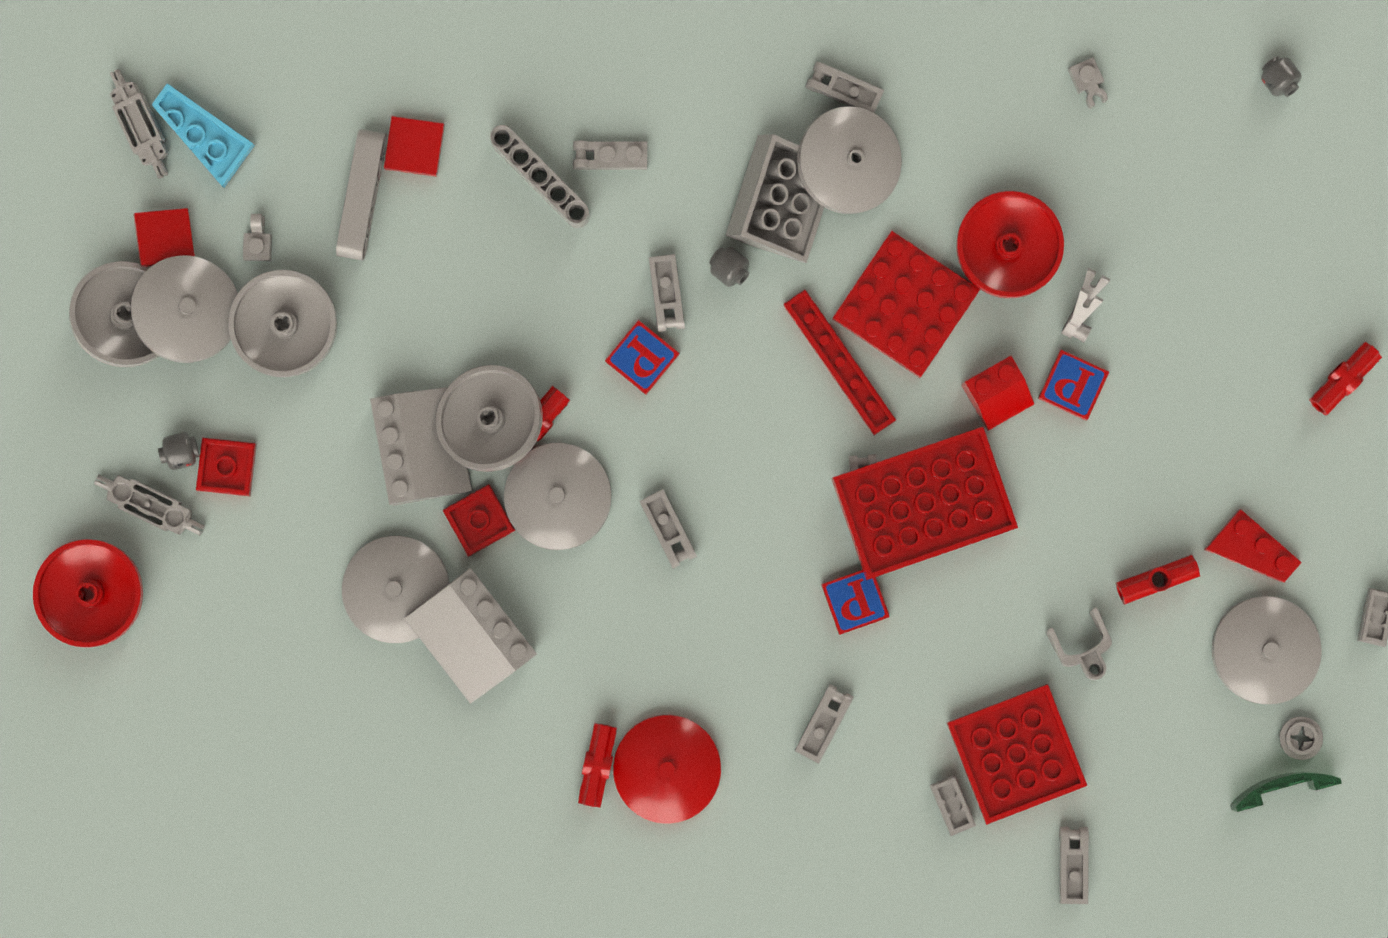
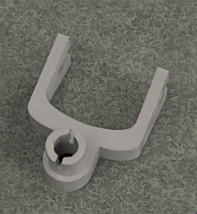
[1061,268,1110,343]
[1046,607,1112,680]

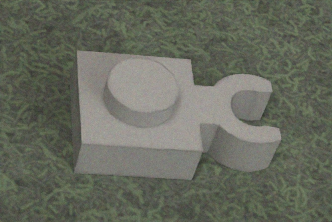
[1068,57,1108,109]

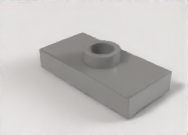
[1357,588,1388,647]
[930,775,976,836]

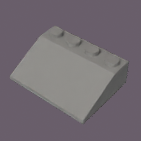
[726,134,824,263]
[370,387,472,506]
[404,568,537,704]

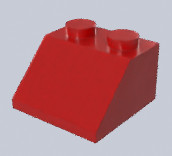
[961,356,1034,431]

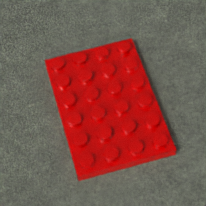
[831,427,1018,580]

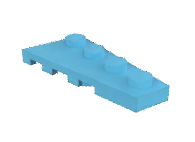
[152,84,255,188]

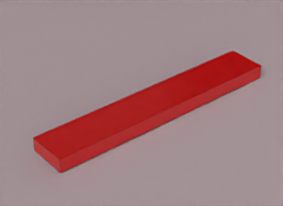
[783,290,896,436]

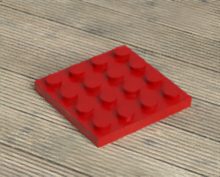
[832,231,980,378]
[946,684,1087,825]

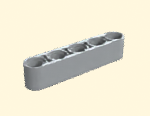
[490,125,590,228]
[336,129,387,261]

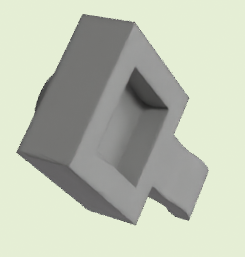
[243,214,272,261]

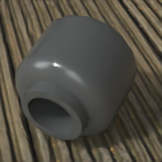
[1261,56,1302,97]
[709,247,749,287]
[158,432,200,470]

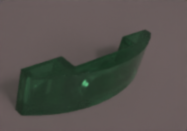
[1230,772,1342,812]

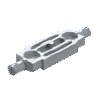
[110,69,169,178]
[94,474,205,536]

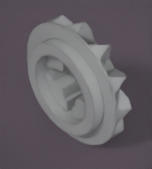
[1279,717,1323,760]

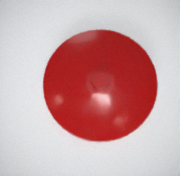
[956,191,1064,298]
[33,539,143,647]
[613,715,721,824]

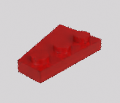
[1204,509,1302,583]

